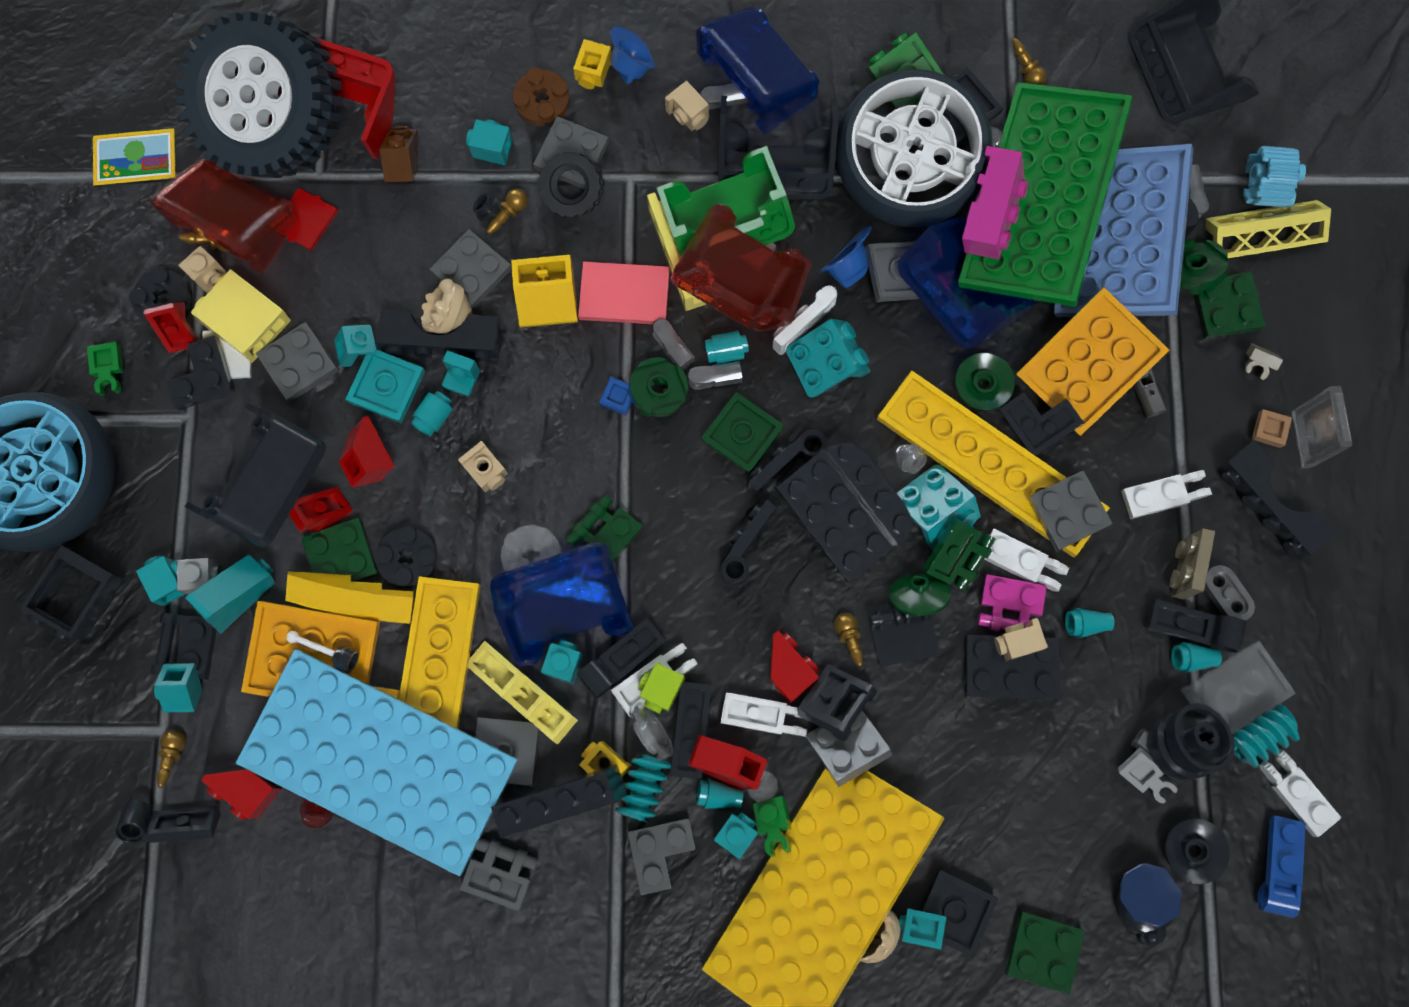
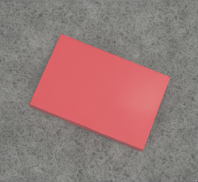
[578,262,670,324]

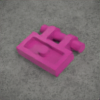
[977,574,1047,632]

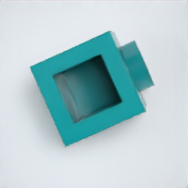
[466,119,513,165]
[136,556,186,606]
[541,640,583,685]
[154,663,203,713]
[714,812,758,859]

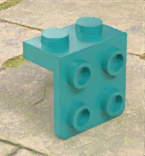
[786,319,871,398]
[897,465,981,550]

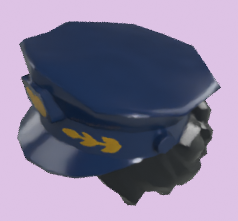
[1116,863,1182,947]

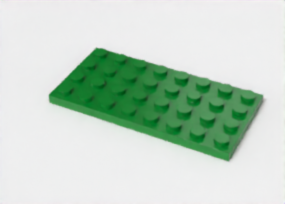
[958,82,1133,307]

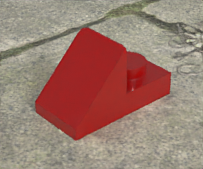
[144,302,197,353]
[289,487,353,534]

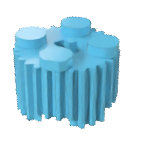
[1243,146,1306,207]

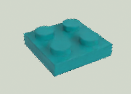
[345,350,425,424]

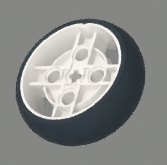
[836,70,993,227]

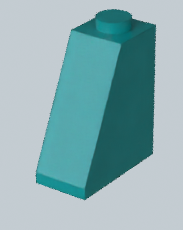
[185,555,275,634]

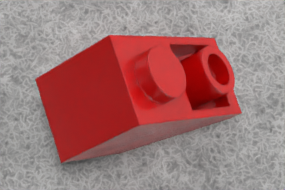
[339,416,395,488]
[770,631,819,703]
[688,736,768,790]
[201,769,282,820]

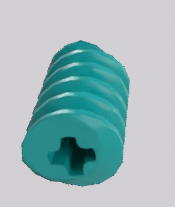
[1234,704,1300,768]
[615,752,672,823]

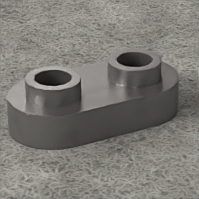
[1204,565,1255,620]

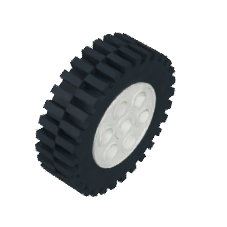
[176,11,342,178]

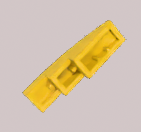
[285,571,413,624]

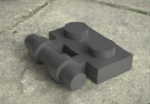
[460,837,539,911]

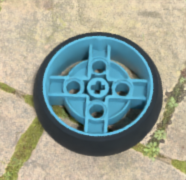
[0,392,116,552]

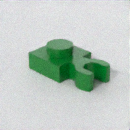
[87,342,124,396]
[753,796,792,857]

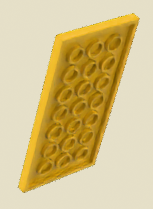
[702,768,944,1007]

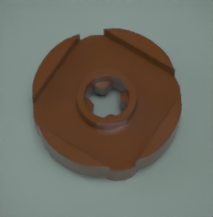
[513,68,570,126]

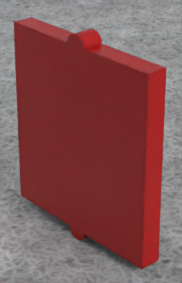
[271,188,339,251]

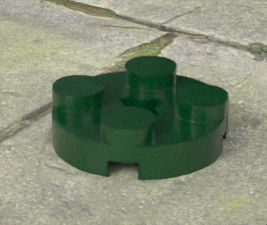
[1180,239,1229,295]
[628,357,688,417]

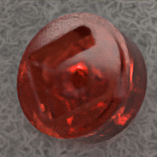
[300,799,333,828]

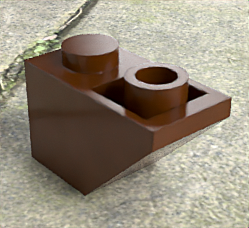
[379,126,418,182]

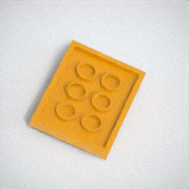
[1016,287,1169,436]
[241,601,380,697]

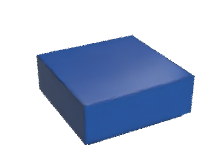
[599,377,633,416]

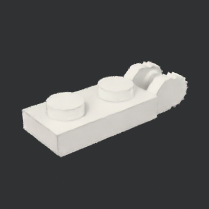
[773,285,837,355]
[1121,470,1212,519]
[984,529,1069,592]
[611,643,698,716]
[720,692,807,737]
[1259,748,1341,837]

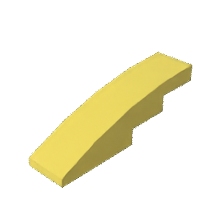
[468,641,578,745]

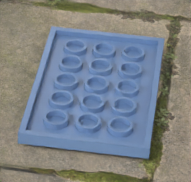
[1054,144,1194,317]

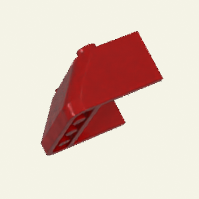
[268,35,396,160]

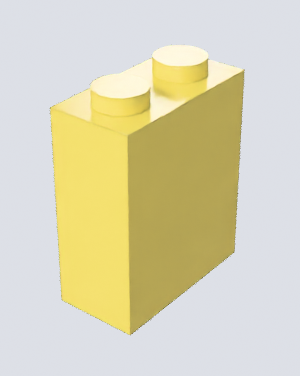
[191,269,291,363]

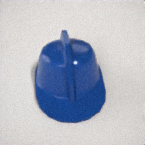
[610,27,656,84]
[819,226,872,288]

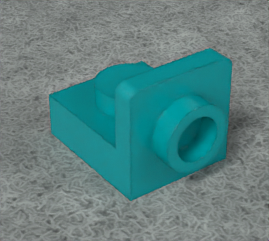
[334,325,376,367]
[442,351,480,397]
[899,909,947,950]

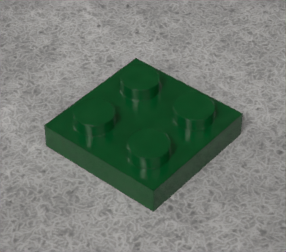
[1194,272,1265,339]
[701,392,784,475]
[301,517,379,582]
[1005,911,1085,994]

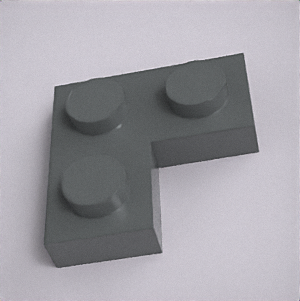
[628,818,696,895]

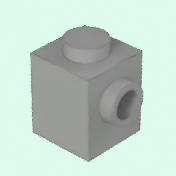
[177,558,222,595]

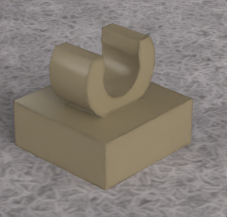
[1244,343,1283,380]

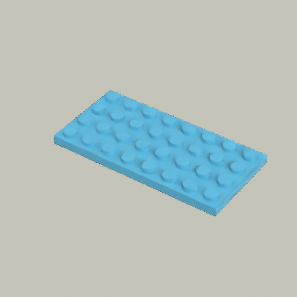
[236,649,519,876]

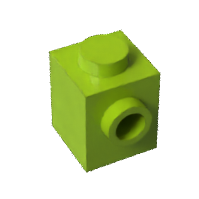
[637,662,685,714]

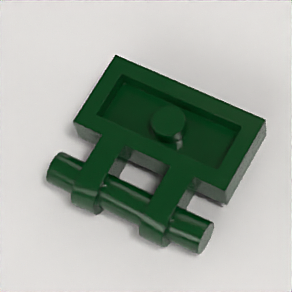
[566,494,643,573]
[923,517,996,590]

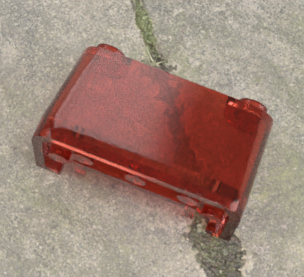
[150,157,299,275]
[671,204,812,332]

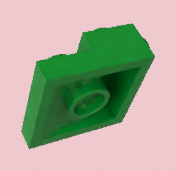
[866,32,944,110]

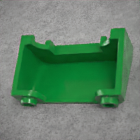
[657,146,795,271]

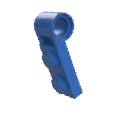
[1257,815,1306,918]

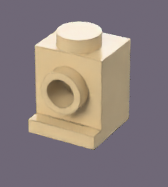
[665,81,709,131]
[178,246,227,294]
[458,441,508,493]
[994,618,1048,661]

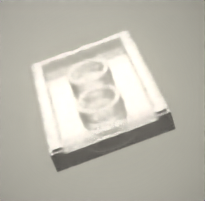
[1292,386,1352,468]
[1181,641,1296,734]

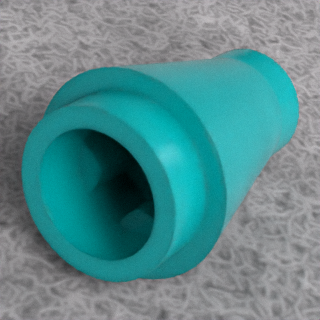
[1065,608,1114,639]
[1171,642,1222,673]
[696,778,743,809]

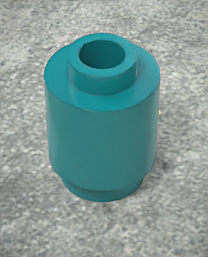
[704,330,749,364]
[411,391,453,437]

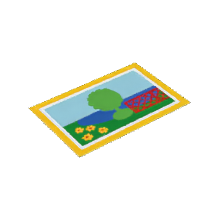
[93,128,175,186]

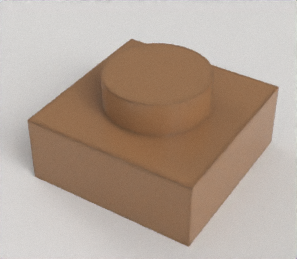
[1252,409,1292,448]

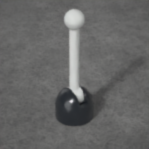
[286,631,360,673]

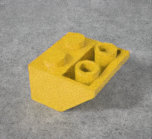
[511,255,578,328]

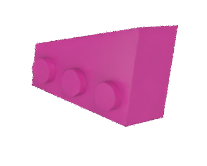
[962,146,1029,260]

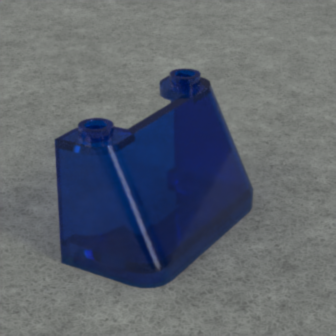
[696,6,820,135]
[898,216,1036,349]
[490,542,634,668]

